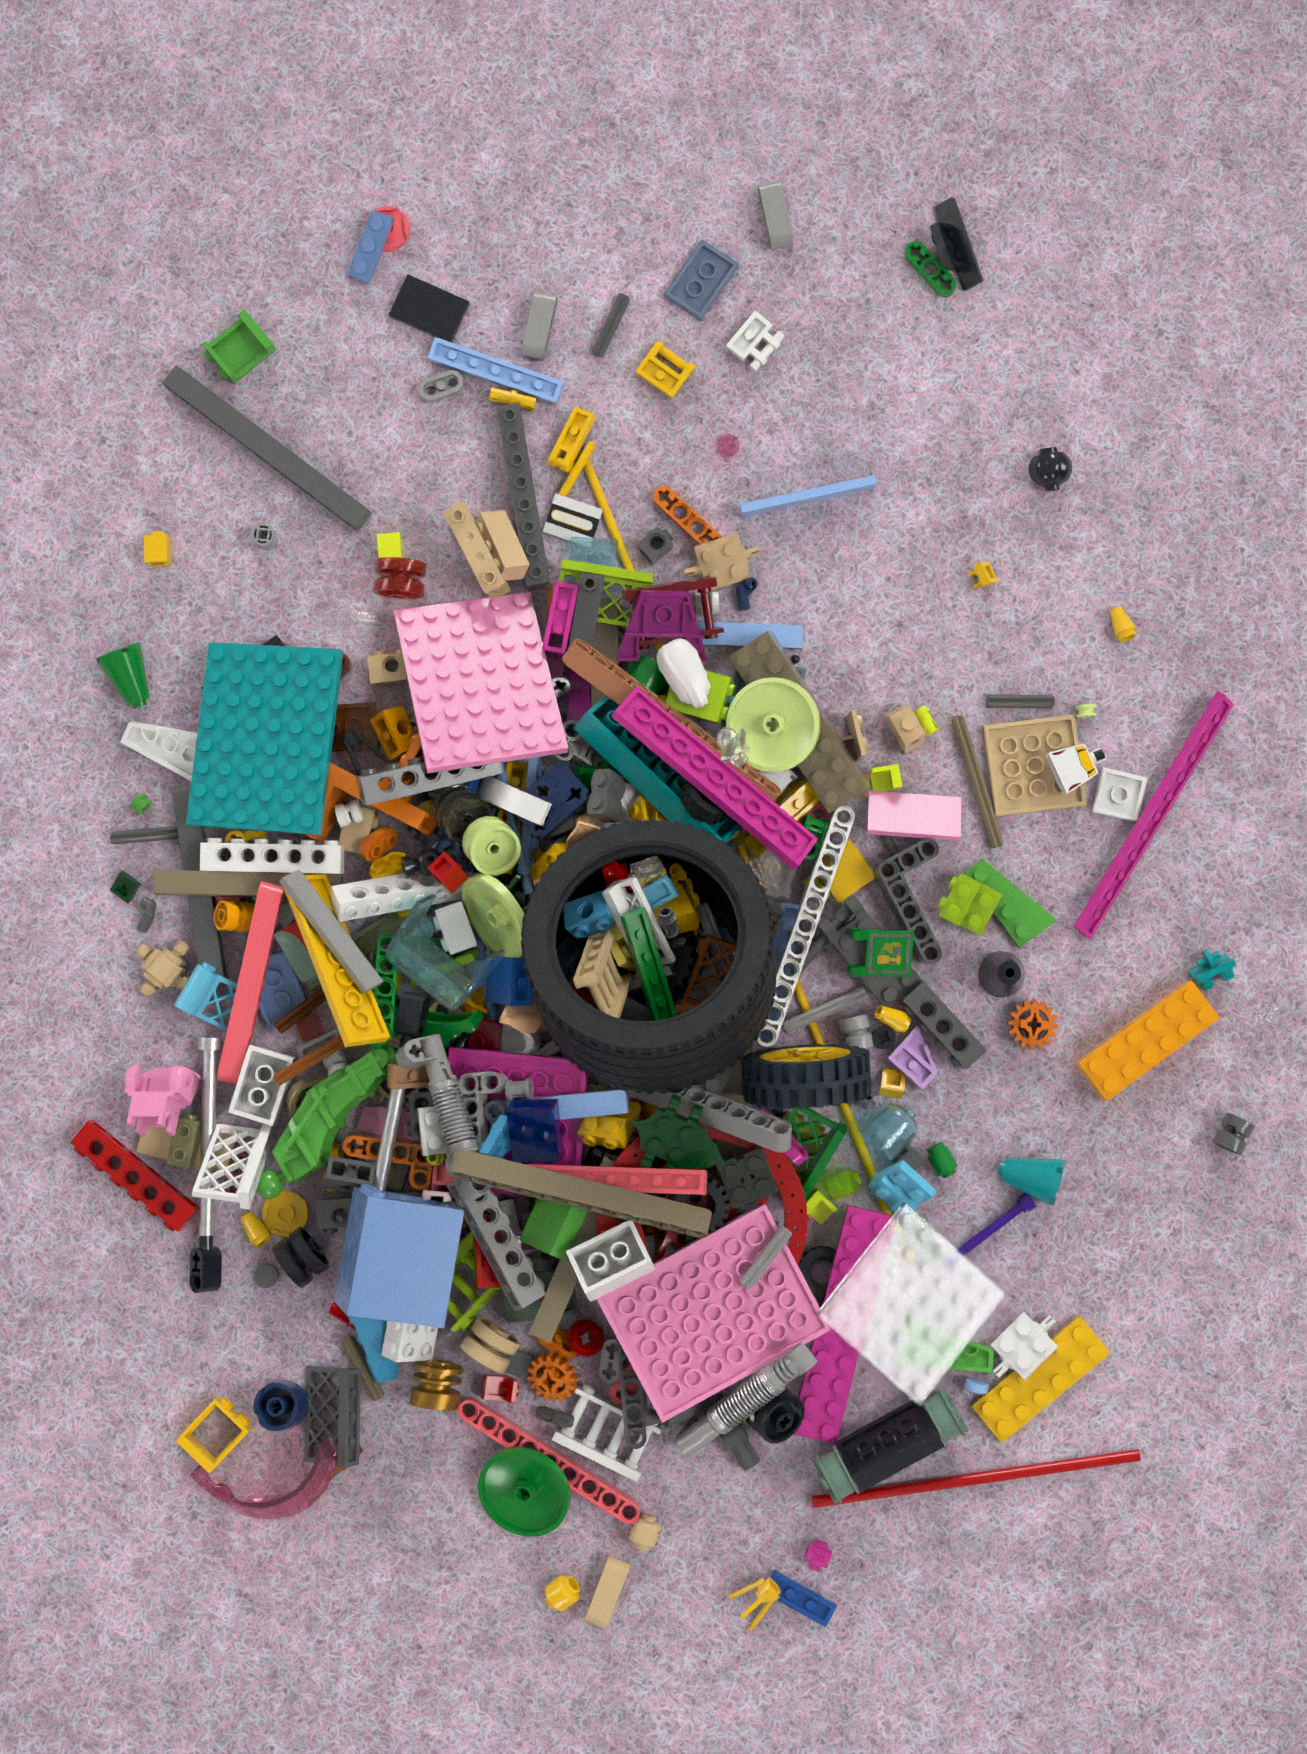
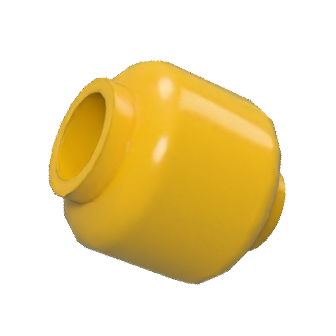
[545,1575,580,1612]

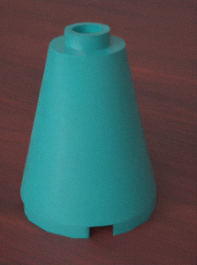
[998,1157,1065,1206]

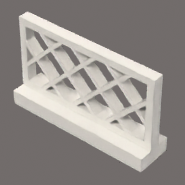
[192,1124,273,1210]

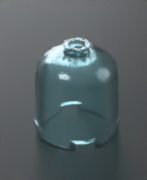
[858,1103,918,1163]

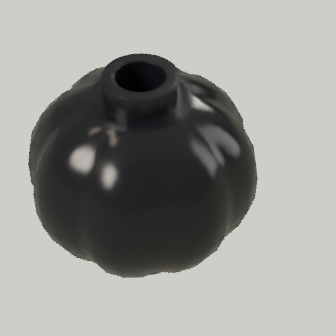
[1028,447,1072,491]

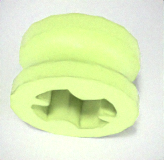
[1075,704,1097,719]

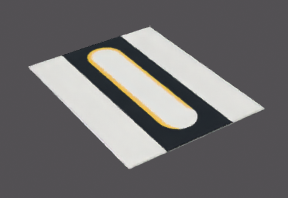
[543,493,603,547]

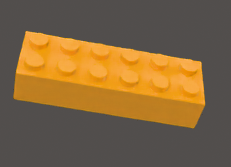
[1074,980,1220,1101]

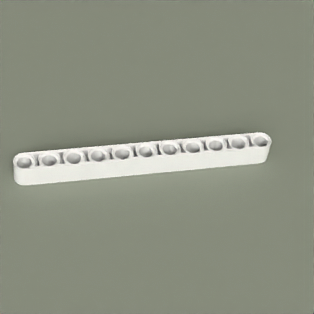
[754,806,855,1048]

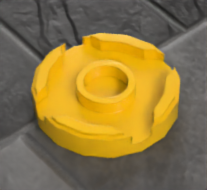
[262,1190,309,1237]

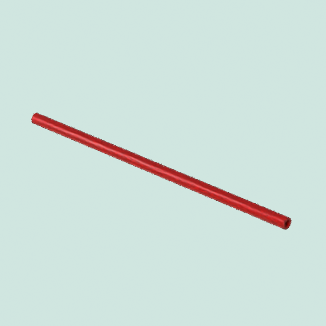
[811,1449,1141,1508]

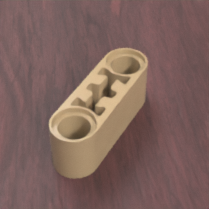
[584,1555,631,1630]

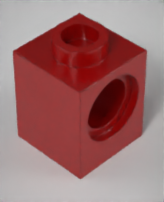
[427,852,469,894]

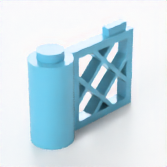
[174,962,237,1031]

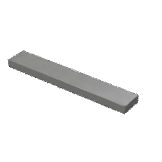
[279,869,383,994]

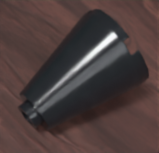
[978,951,1025,998]

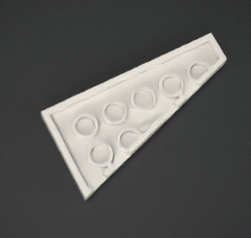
[120,721,197,781]

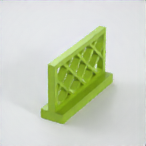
[559,559,654,628]

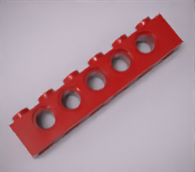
[70,1120,200,1232]

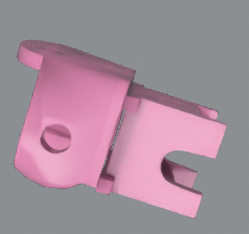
[124,1066,202,1136]

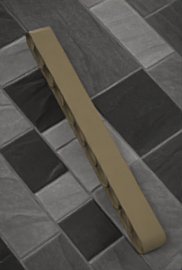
[448,1149,712,1238]

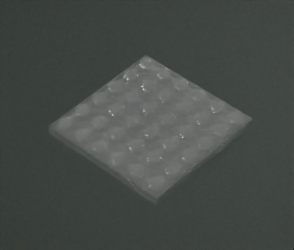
[816,1203,1005,1406]

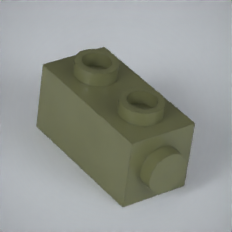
[166,1113,202,1168]

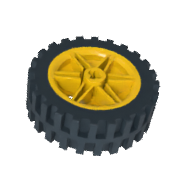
[741,1044,872,1109]

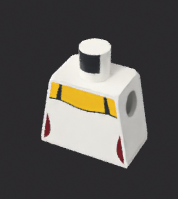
[1045,744,1106,796]

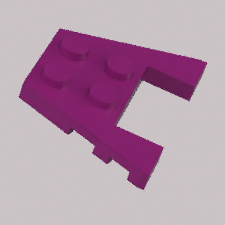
[616,590,707,662]

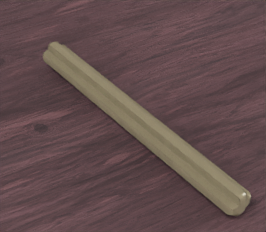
[951,715,1004,848]

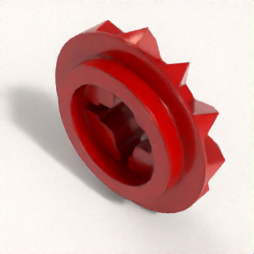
[567,1320,604,1358]

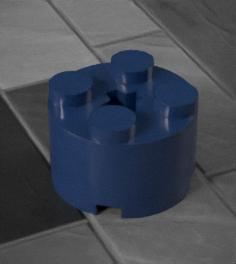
[253,1380,309,1431]

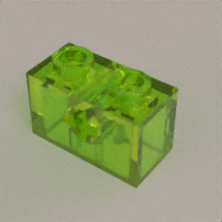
[822,1167,862,1202]

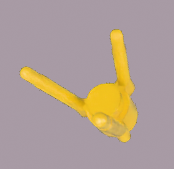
[728,1577,781,1631]

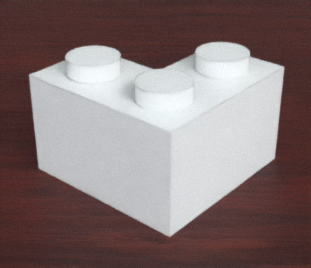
[432,901,478,956]

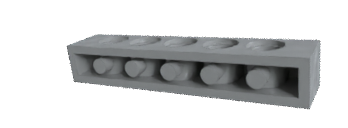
[446,1178,546,1311]

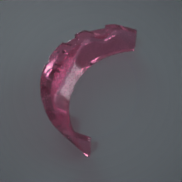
[191,1437,337,1520]

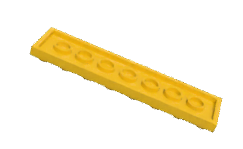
[283,874,390,1047]

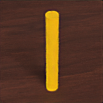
[558,440,597,497]

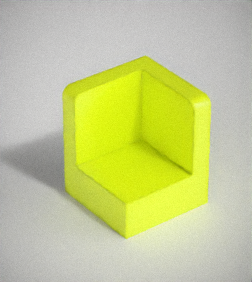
[377,532,404,564]
[869,764,903,792]
[806,1189,838,1224]

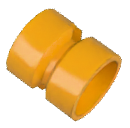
[214,900,255,933]

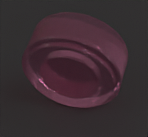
[717,434,740,458]

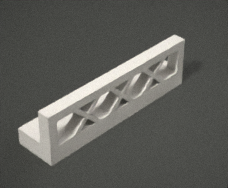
[602,877,676,965]

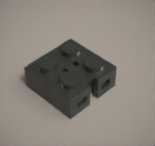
[717,1145,778,1209]

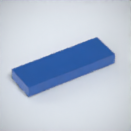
[770,1570,837,1627]

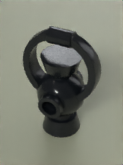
[401,835,470,880]

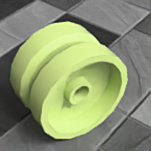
[462,816,521,876]

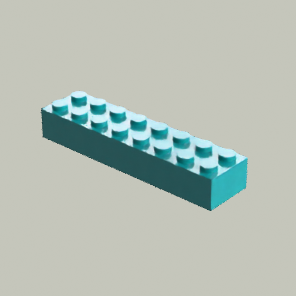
[574,695,742,842]

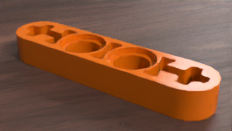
[653,486,722,545]

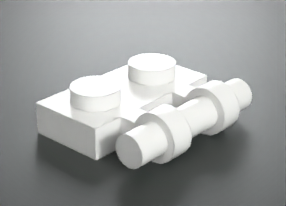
[726,311,785,372]

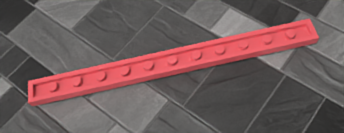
[432,1161,707,1195]

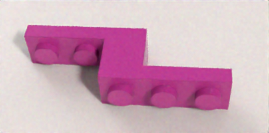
[542,581,579,704]

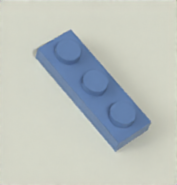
[347,209,395,284]

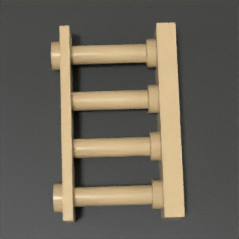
[443,501,512,597]
[573,929,632,1018]

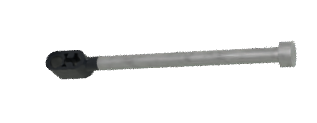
[373,991,430,1191]
[189,1038,222,1293]

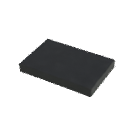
[389,274,470,343]

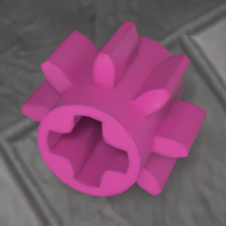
[804,1540,832,1572]

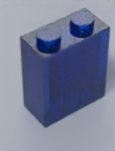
[506,1099,564,1164]

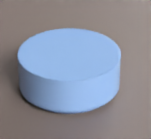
[964,1377,989,1394]

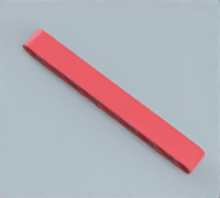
[217,881,285,1085]
[458,1397,640,1524]

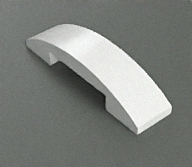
[476,776,552,826]

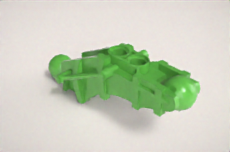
[256,1044,397,1199]

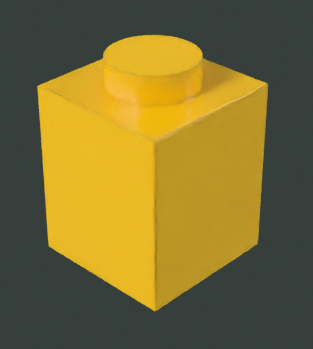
[144,531,172,567]

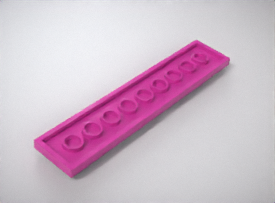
[611,687,818,870]
[794,1204,894,1444]

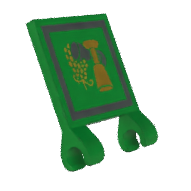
[847,928,914,977]

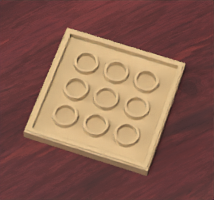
[982,714,1087,817]

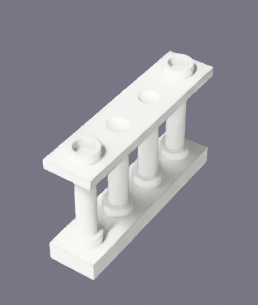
[552,1384,662,1482]

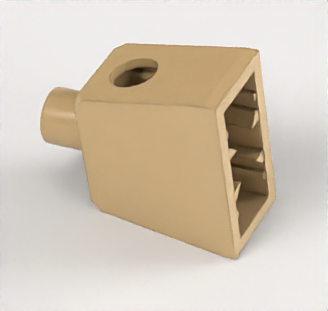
[883,705,926,754]

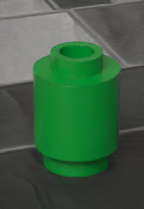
[926,1142,958,1178]

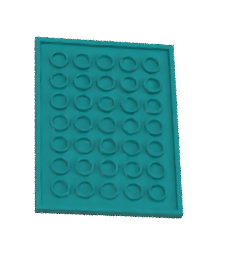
[186,642,344,836]

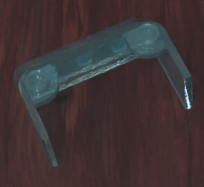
[386,894,505,1009]

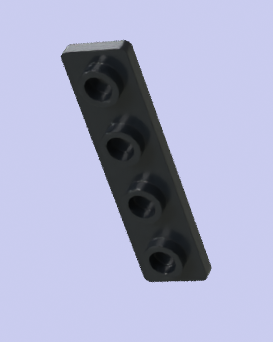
[930,197,983,291]

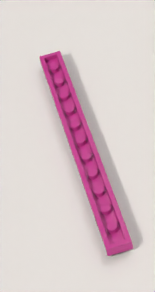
[1073,691,1234,939]

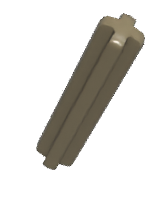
[341,1336,384,1401]

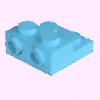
[868,1160,937,1217]

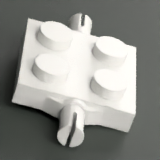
[991,1312,1058,1380]

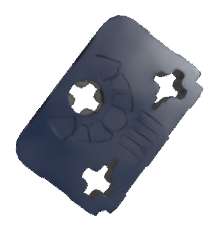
[515,763,590,841]

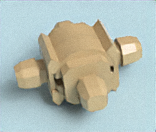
[137,940,190,997]

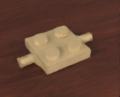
[684,533,761,590]

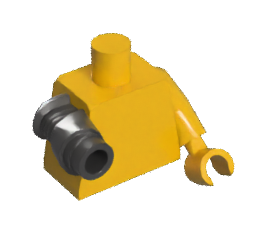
[652,863,699,938]

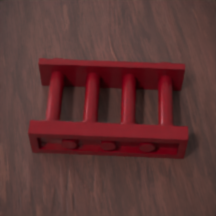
[622,576,724,650]

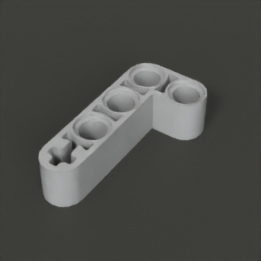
[458,1072,508,1153]

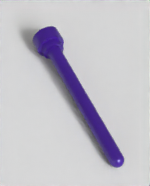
[941,1192,1037,1269]

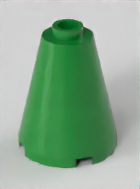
[96,642,150,709]
[626,655,669,696]

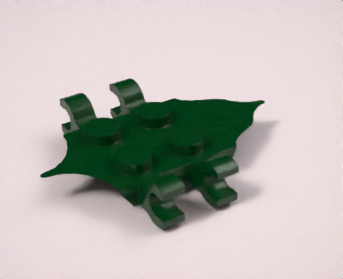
[629,1094,727,1170]

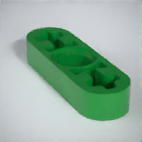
[904,241,956,298]

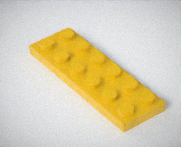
[971,1316,1111,1443]

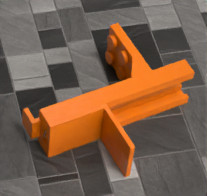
[305,733,440,843]

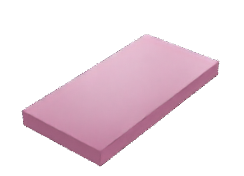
[867,790,961,841]

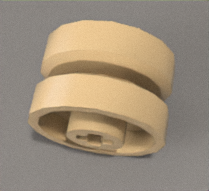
[460,1317,521,1373]

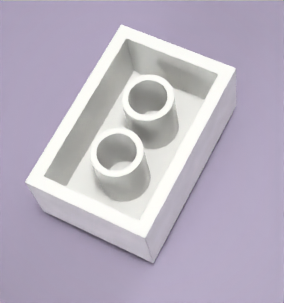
[228,1045,298,1126]
[566,1220,656,1302]

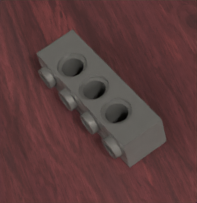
[901,981,987,1069]

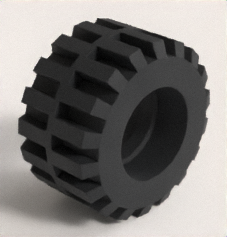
[668,1172,730,1233]

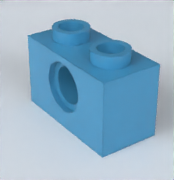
[564,889,617,939]

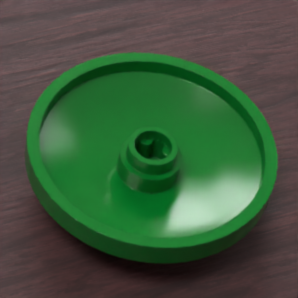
[478,1447,571,1537]

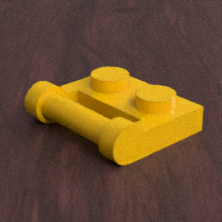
[635,340,696,399]

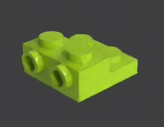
[937,873,1003,936]

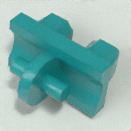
[1188,949,1236,991]

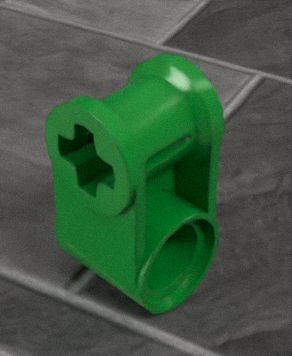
[801,813,829,860]

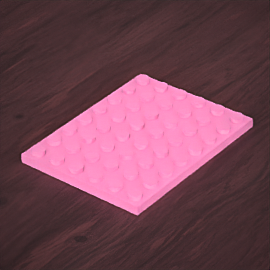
[394,592,568,773]
[597,1203,831,1423]

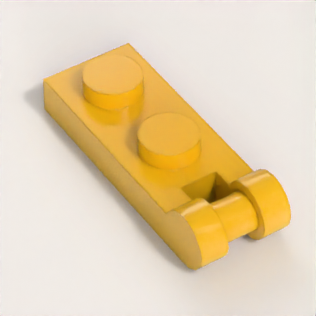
[548,407,597,473]

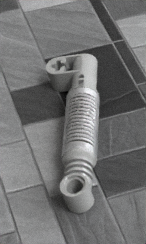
[396,1034,490,1201]
[675,1341,818,1457]

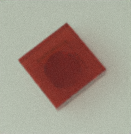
[296,1012,326,1042]

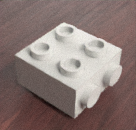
[381,1321,438,1362]

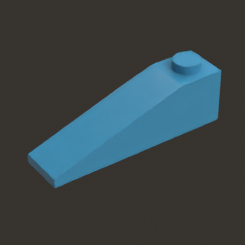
[348,1316,399,1383]

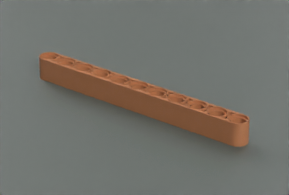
[562,639,781,802]

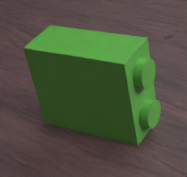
[520,1199,588,1261]

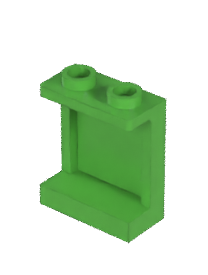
[203,309,277,384]

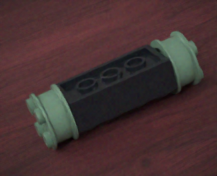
[812,1388,969,1504]

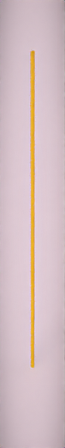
[578,452,913,1268]

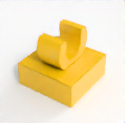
[968,561,998,588]

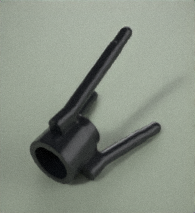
[339,729,392,776]

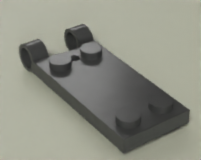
[817,894,923,1008]

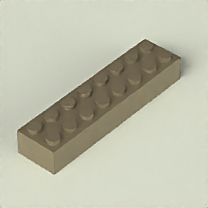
[729,631,872,813]

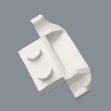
[417,1106,452,1177]

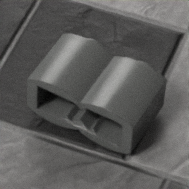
[587,769,626,823]

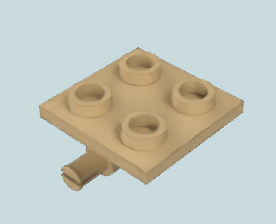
[841,709,868,762]

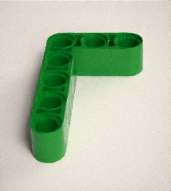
[370,933,444,1049]

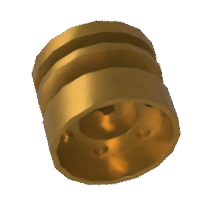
[409,1359,464,1411]

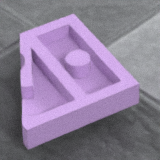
[887,1025,938,1090]

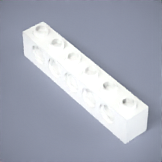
[200,838,345,874]
[331,871,473,922]

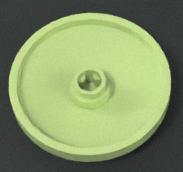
[726,677,820,772]
[462,873,525,958]

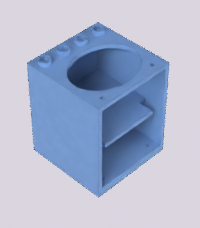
[334,1184,464,1328]

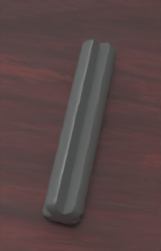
[592,293,630,358]
[986,695,1055,708]
[110,826,179,844]

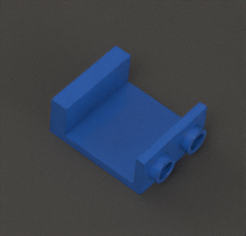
[485,955,532,1006]

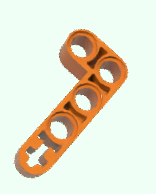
[343,1132,433,1190]

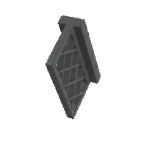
[304,1365,361,1468]

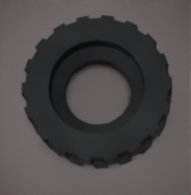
[680,781,727,825]
[798,1245,836,1299]

